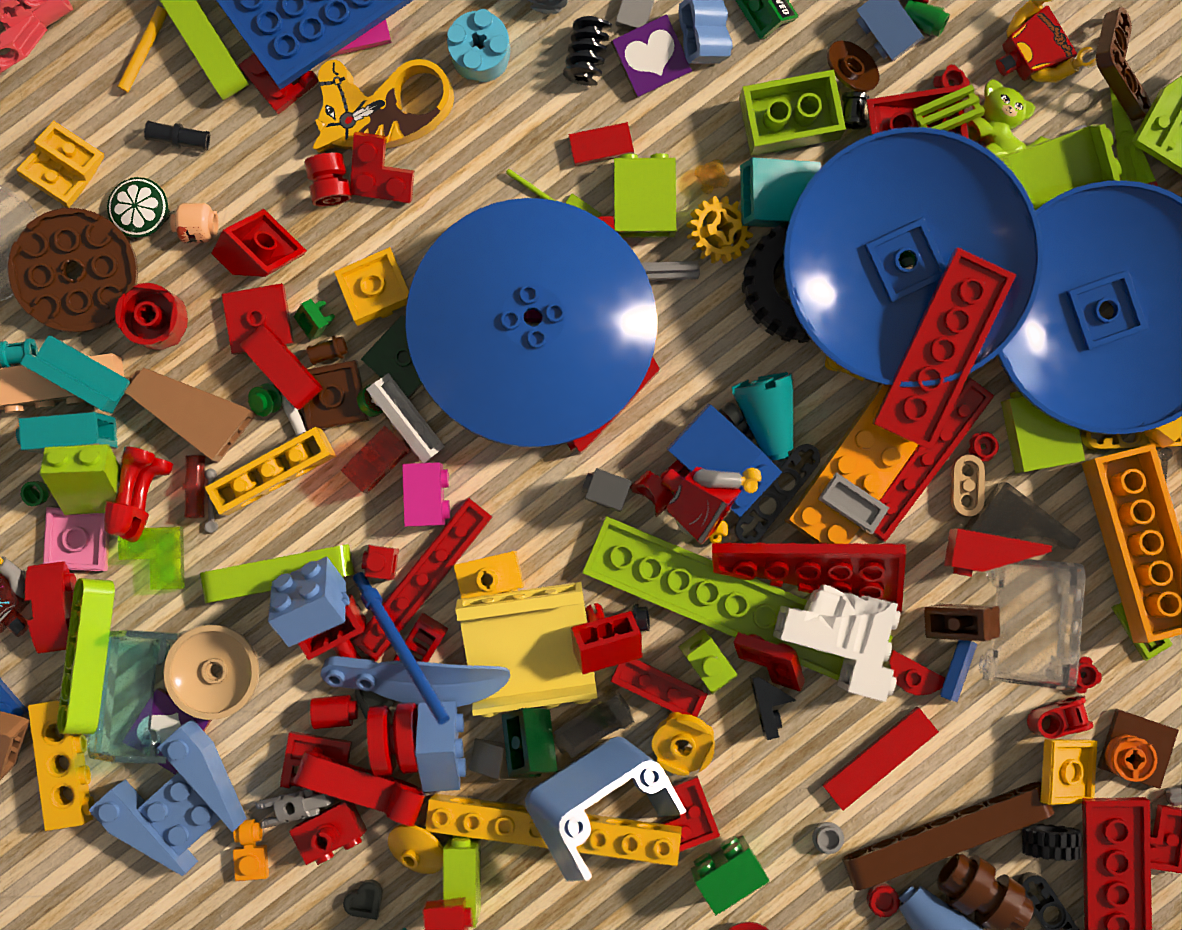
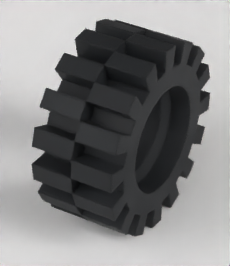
[1022,824,1082,861]

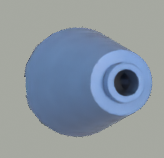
[898,885,983,930]

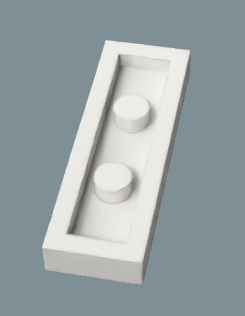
[366,373,445,463]

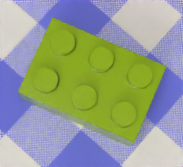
[739,69,846,156]

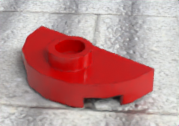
[888,649,945,696]

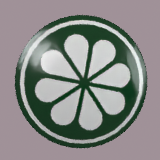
[107,177,170,239]

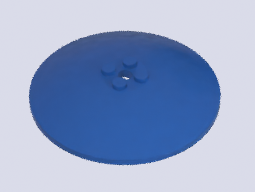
[783,127,1043,387]
[997,180,1182,434]

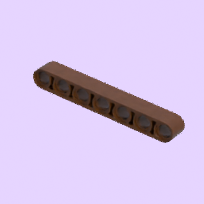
[842,782,1055,890]

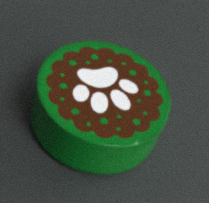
[357,384,383,417]

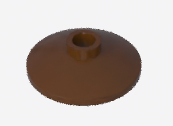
[827,40,880,92]

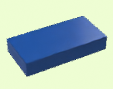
[940,640,977,702]

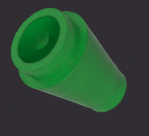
[904,0,950,37]

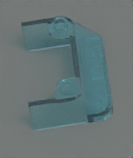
[88,630,177,763]

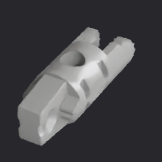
[255,789,335,829]

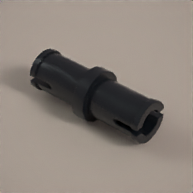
[144,121,210,151]

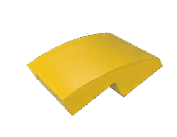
[16,120,104,208]

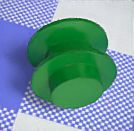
[248,383,282,417]

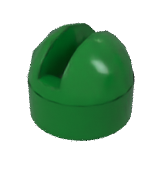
[20,481,50,506]

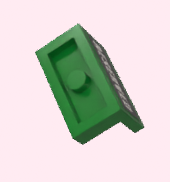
[735,0,798,40]

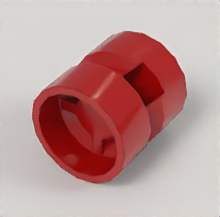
[304,153,352,207]

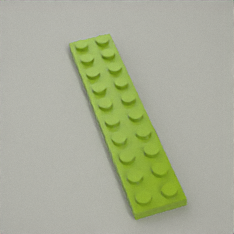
[582,516,893,681]

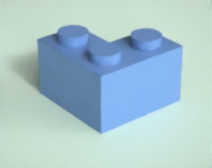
[415,701,466,792]

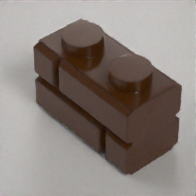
[924,603,1000,641]

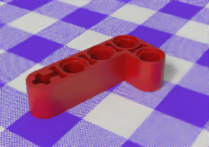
[293,751,425,826]

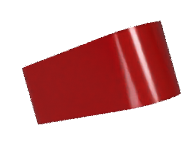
[240,323,323,410]

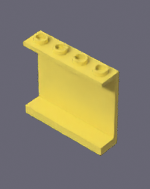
[456,582,598,717]

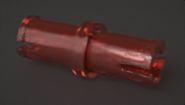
[182,455,208,518]

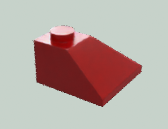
[211,209,307,277]

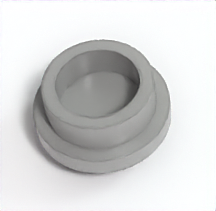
[812,822,844,854]

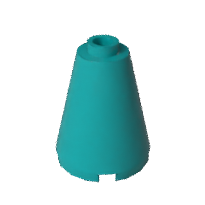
[731,372,793,460]

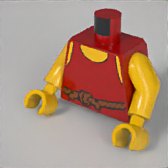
[996,0,1096,83]

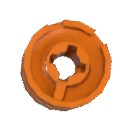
[1104,734,1158,782]

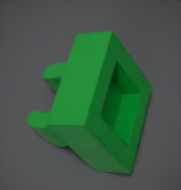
[293,299,335,341]

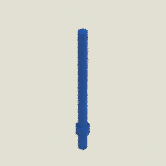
[353,572,450,725]

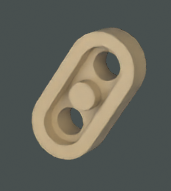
[950,455,985,517]

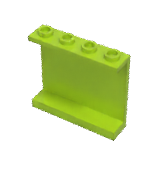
[999,123,1122,210]

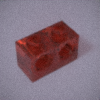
[340,426,411,494]

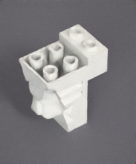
[773,584,900,702]

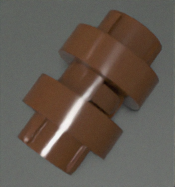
[937,854,1034,930]

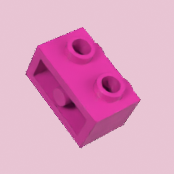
[402,462,450,527]

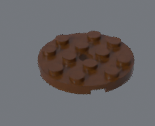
[8,208,138,332]

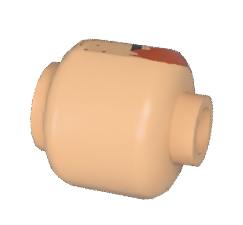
[170,203,219,243]

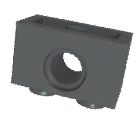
[582,468,632,512]

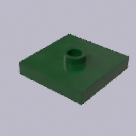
[361,314,422,399]

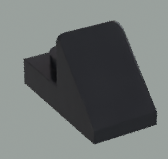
[749,674,796,740]

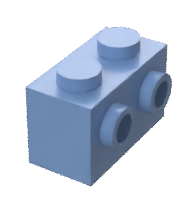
[856,0,924,61]

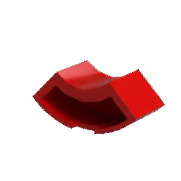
[25,561,77,654]

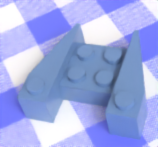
[88,719,247,876]

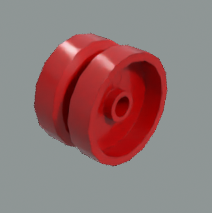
[367,702,419,777]

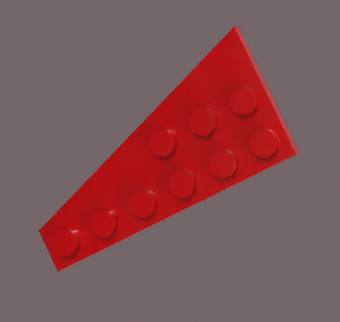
[712,542,906,613]

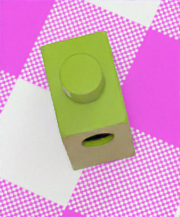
[678,629,737,695]

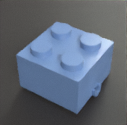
[268,557,350,647]

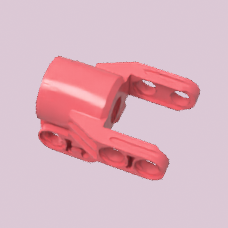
[0,0,73,73]

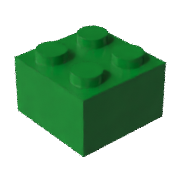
[691,835,770,916]

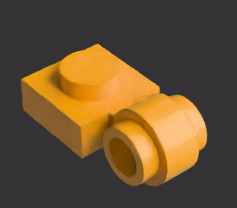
[233,819,269,881]

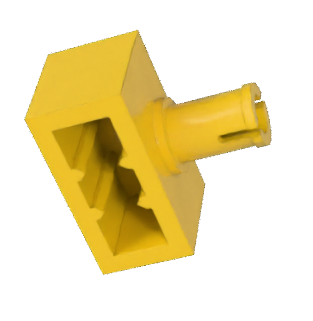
[454,551,524,599]

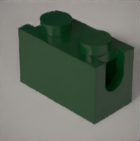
[501,708,558,778]

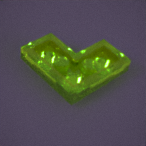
[118,527,185,590]

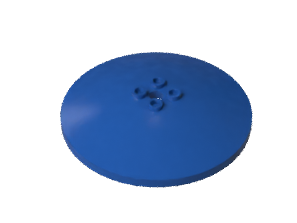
[405,198,657,448]

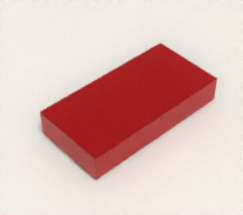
[568,122,634,166]

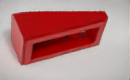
[393,613,448,662]

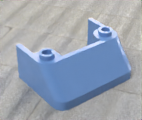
[525,737,686,881]

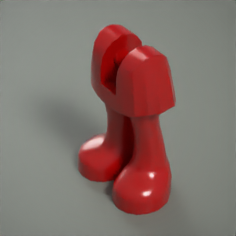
[104,446,174,543]

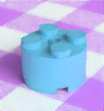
[447,9,511,82]

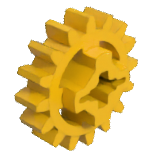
[686,196,753,264]

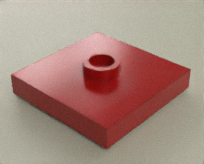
[222,283,294,355]

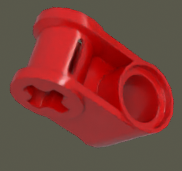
[1027,695,1094,739]

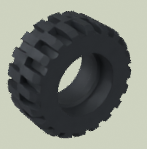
[742,222,811,343]

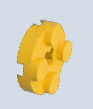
[652,712,715,776]

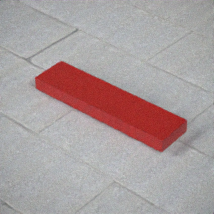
[822,707,939,811]

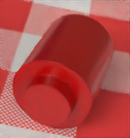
[310,695,358,729]

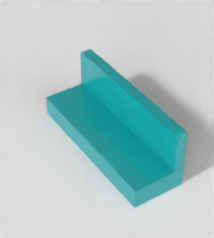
[20,336,130,413]

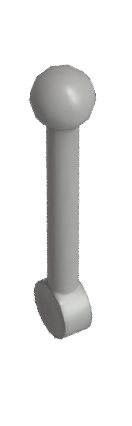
[204,468,218,533]

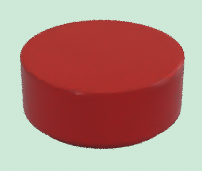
[867,883,900,918]

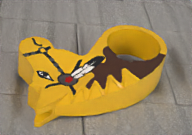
[313,59,454,153]

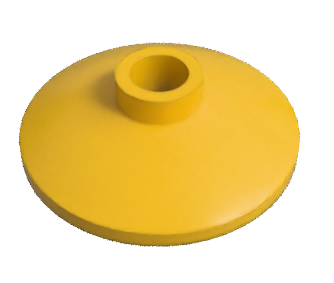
[387,824,444,874]

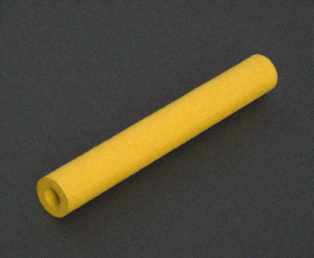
[117,6,168,93]

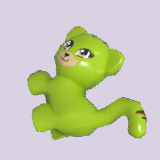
[967,79,1051,158]

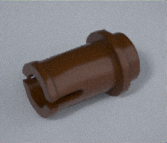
[307,335,348,365]

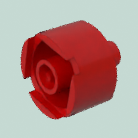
[115,283,188,350]

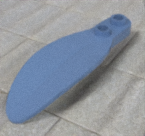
[320,656,510,707]

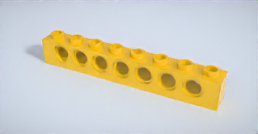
[425,793,682,866]

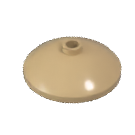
[164,625,259,720]

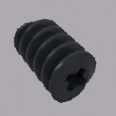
[563,16,612,86]

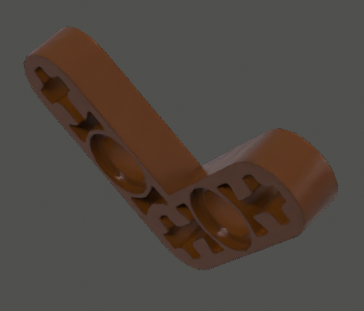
[1095,7,1151,121]

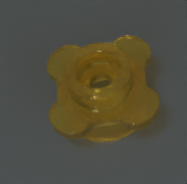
[695,159,730,194]

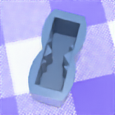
[679,0,733,64]

